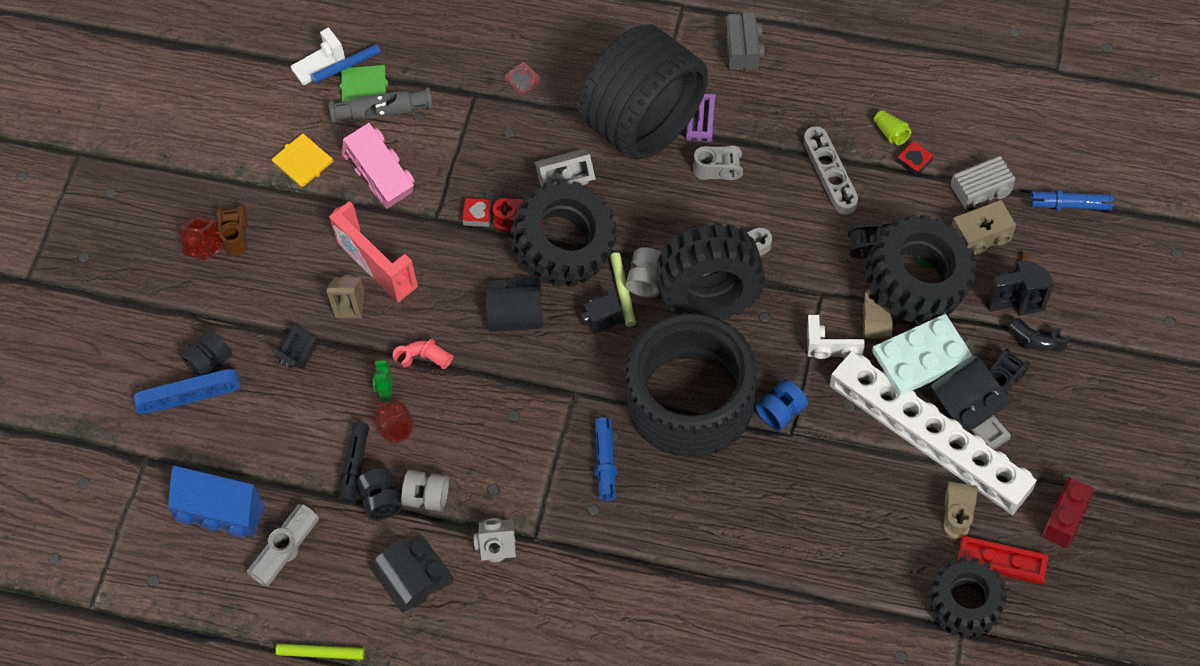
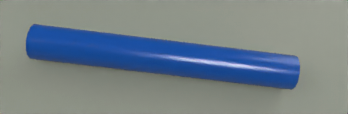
[311,44,381,83]

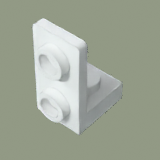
[291,27,345,85]
[807,315,864,359]

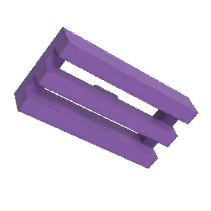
[686,94,715,142]

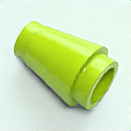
[874,110,911,146]

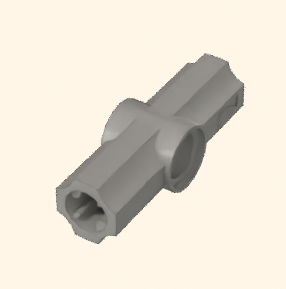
[247,504,319,587]

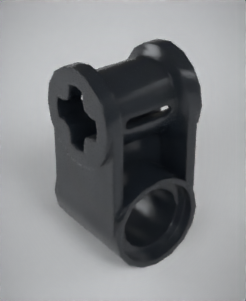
[847,223,892,259]
[990,348,1031,394]

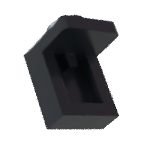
[273,326,320,369]

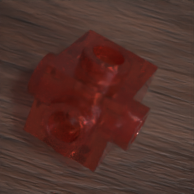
[180,216,221,261]

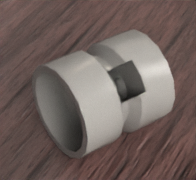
[626,248,661,298]
[401,470,449,512]

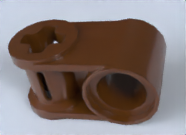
[217,204,247,256]

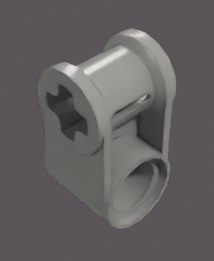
[693,146,743,180]

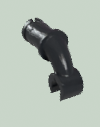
[1008,318,1070,352]

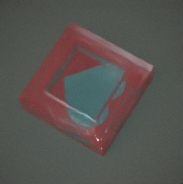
[504,62,540,96]

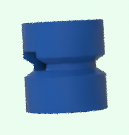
[755,379,808,431]

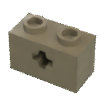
[952,200,1016,255]

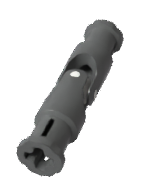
[329,88,433,123]

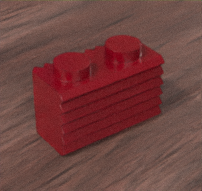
[1042,478,1095,548]

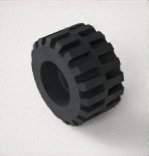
[929,557,1007,638]

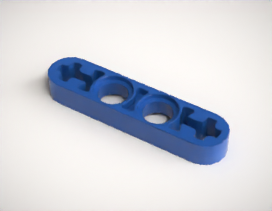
[133,369,240,414]

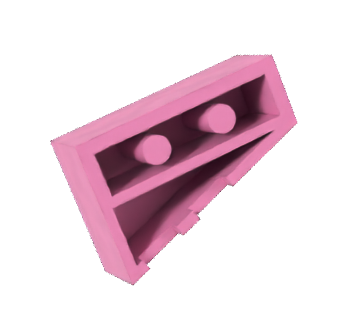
[342,123,414,209]

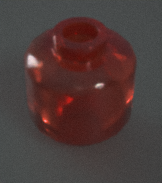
[374,401,414,442]

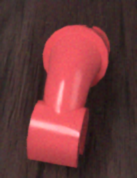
[393,339,454,369]

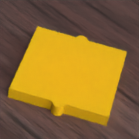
[272,134,333,187]

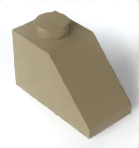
[327,275,365,319]

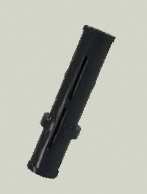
[338,422,370,505]

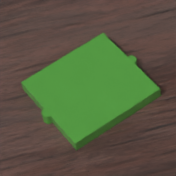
[339,65,389,102]

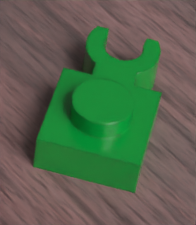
[373,360,392,402]

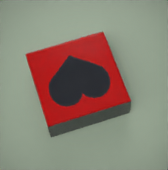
[897,141,934,176]

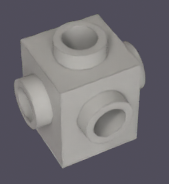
[474,518,516,562]

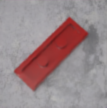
[956,535,1049,585]

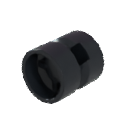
[180,329,232,377]
[356,468,403,521]

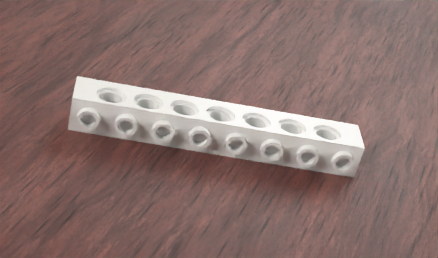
[830,351,1037,516]

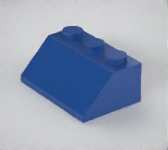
[168,466,265,538]

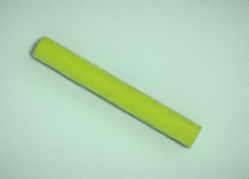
[276,644,365,660]

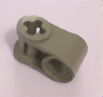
[863,288,892,339]
[944,481,978,540]

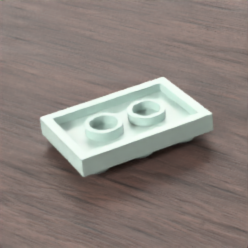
[872,314,972,396]

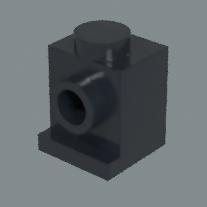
[579,288,623,334]

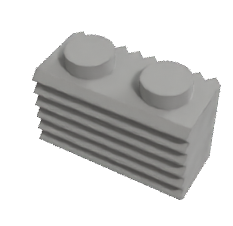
[951,155,1015,210]

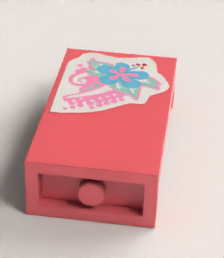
[329,201,418,303]

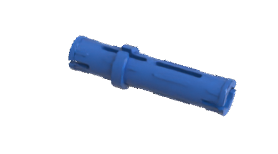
[1030,190,1113,211]
[594,417,617,501]

